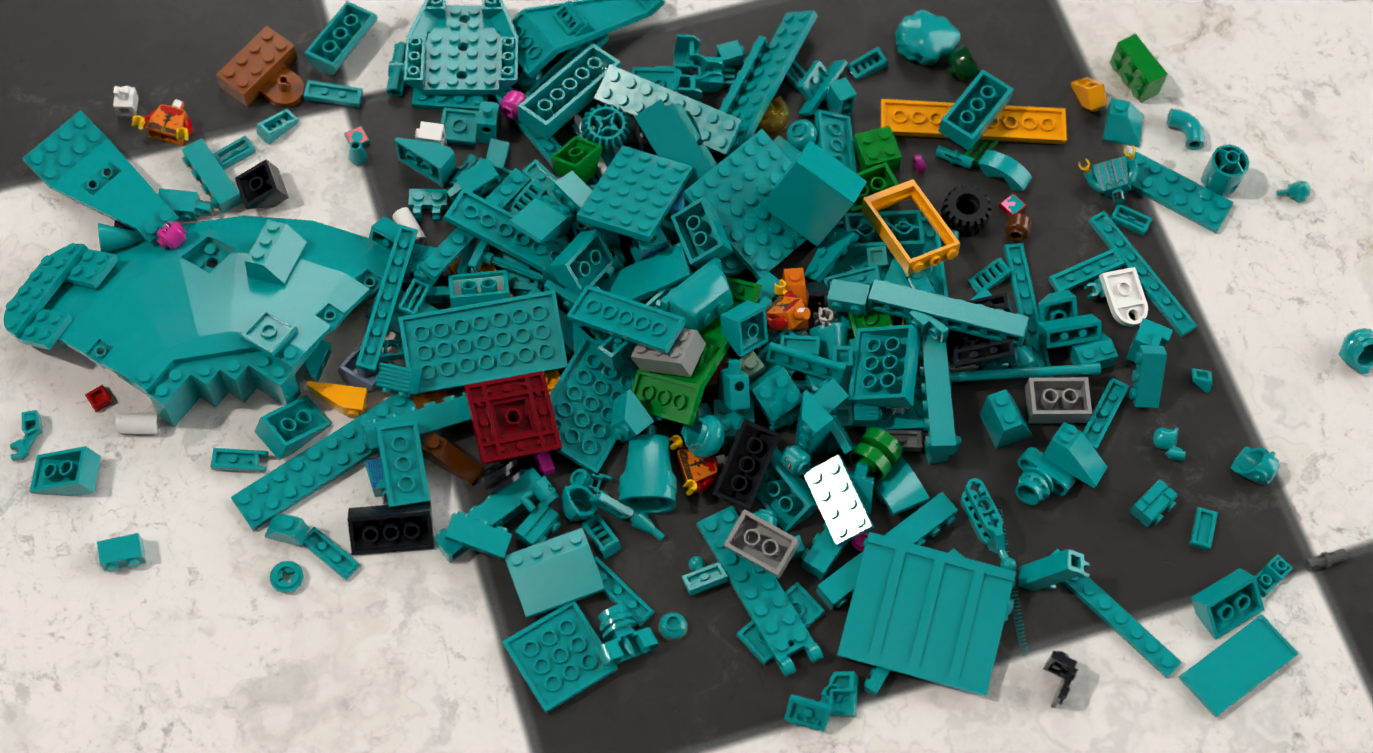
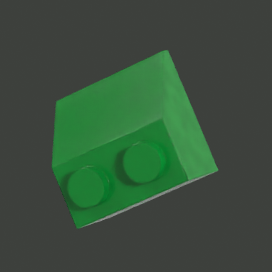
[550,136,603,183]

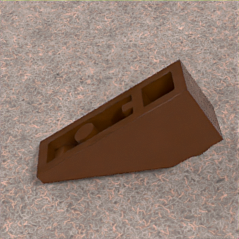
[421,431,483,486]

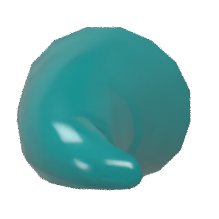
[98,223,144,253]

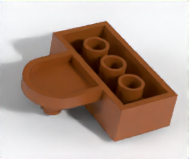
[216,26,305,108]

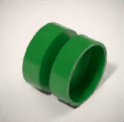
[849,427,903,481]

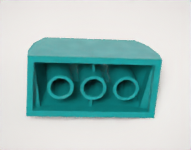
[660,257,734,333]

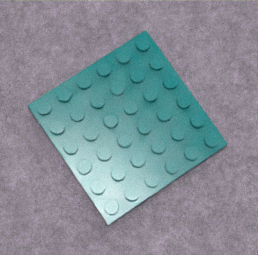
[682,129,807,280]

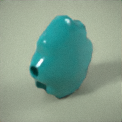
[895,10,961,65]

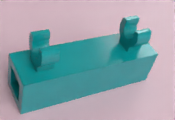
[1018,549,1090,591]

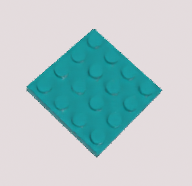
[502,601,618,713]

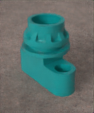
[1015,447,1075,505]
[597,604,659,667]

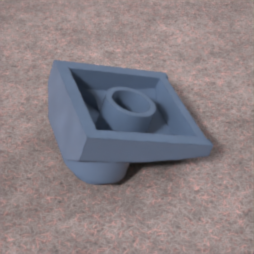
[338,343,394,393]

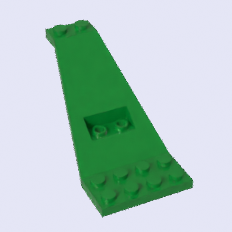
[631,277,762,426]

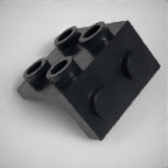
[1043,651,1078,708]

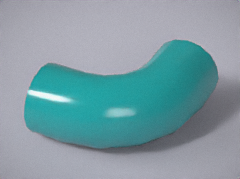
[1166,108,1205,150]

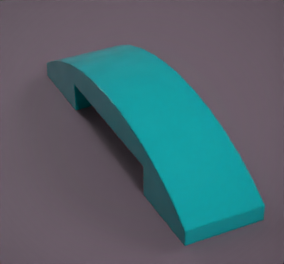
[832,346,853,426]

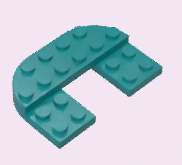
[3,243,119,350]

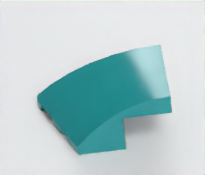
[873,456,929,516]

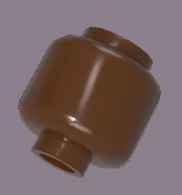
[1005,213,1032,241]

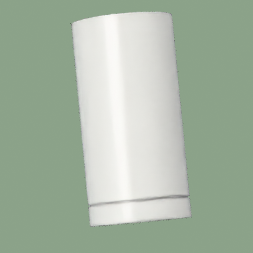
[392,207,427,245]
[116,413,161,434]

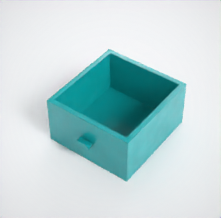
[762,140,867,247]

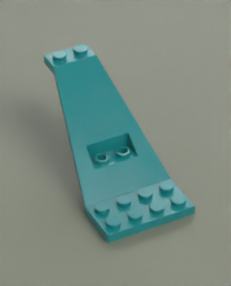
[511,0,665,78]
[22,110,179,244]

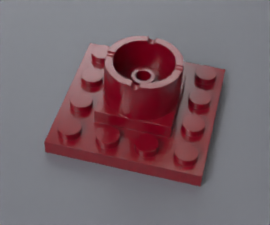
[464,371,562,465]

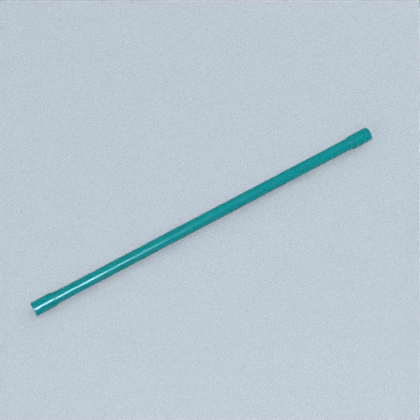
[793,363,1101,392]

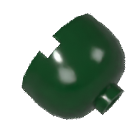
[948,44,980,82]

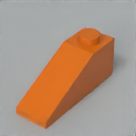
[782,268,809,331]

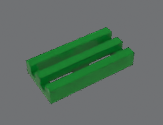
[964,139,999,168]

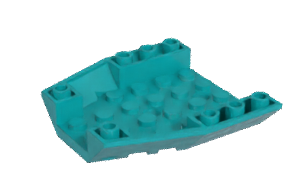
[404,0,518,94]

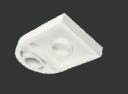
[1099,267,1148,327]

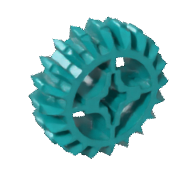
[581,103,632,152]

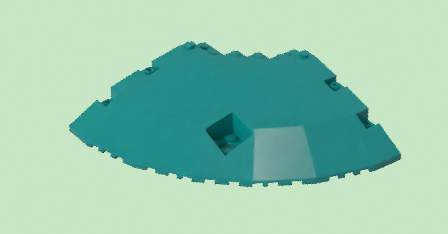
[43,215,390,427]

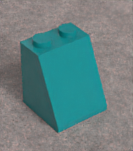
[980,389,1032,449]

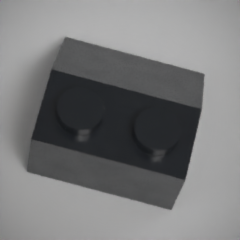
[235,159,289,209]

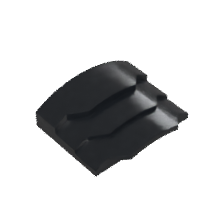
[946,293,1017,368]

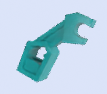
[10,410,43,461]

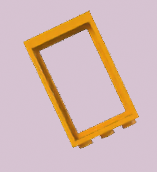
[862,179,960,275]

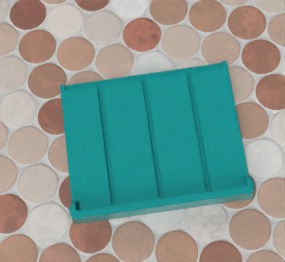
[837,532,1016,697]

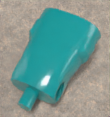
[618,425,677,514]

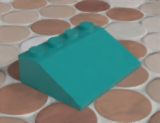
[848,324,921,408]
[504,528,605,619]

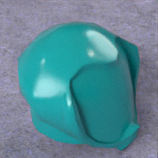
[1339,328,1373,374]
[681,415,725,459]

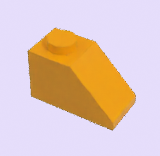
[1071,77,1107,111]

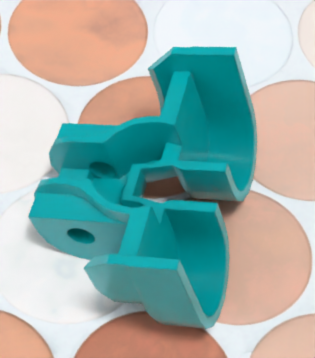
[673,34,725,101]

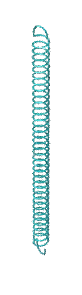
[995,509,1028,656]

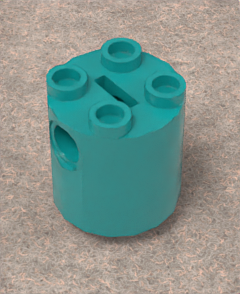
[1201,145,1249,197]

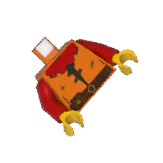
[132,100,193,146]
[765,279,811,332]
[669,435,725,495]

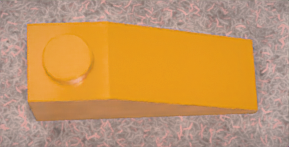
[307,381,369,419]

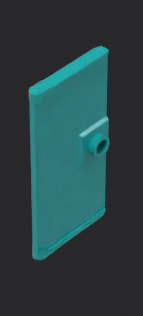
[594,242,691,302]
[1179,614,1298,717]

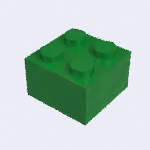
[853,126,902,171]

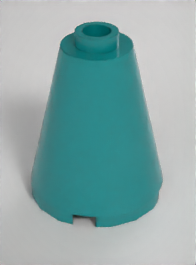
[809,322,848,360]

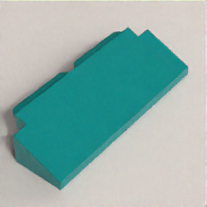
[634,99,717,205]

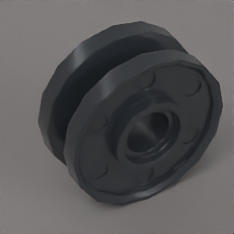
[479,458,524,494]

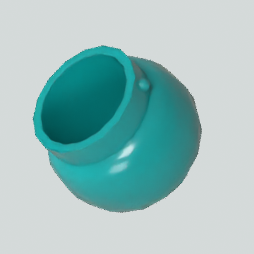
[786,119,818,152]

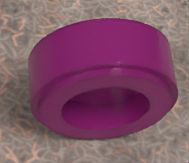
[912,153,926,173]

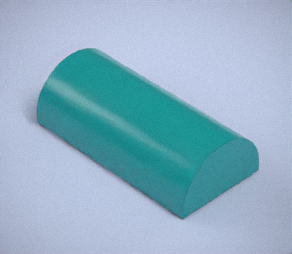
[304,1,378,75]

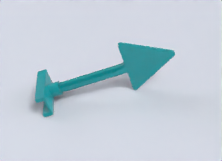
[468,240,566,289]

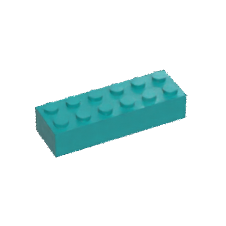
[518,43,621,140]

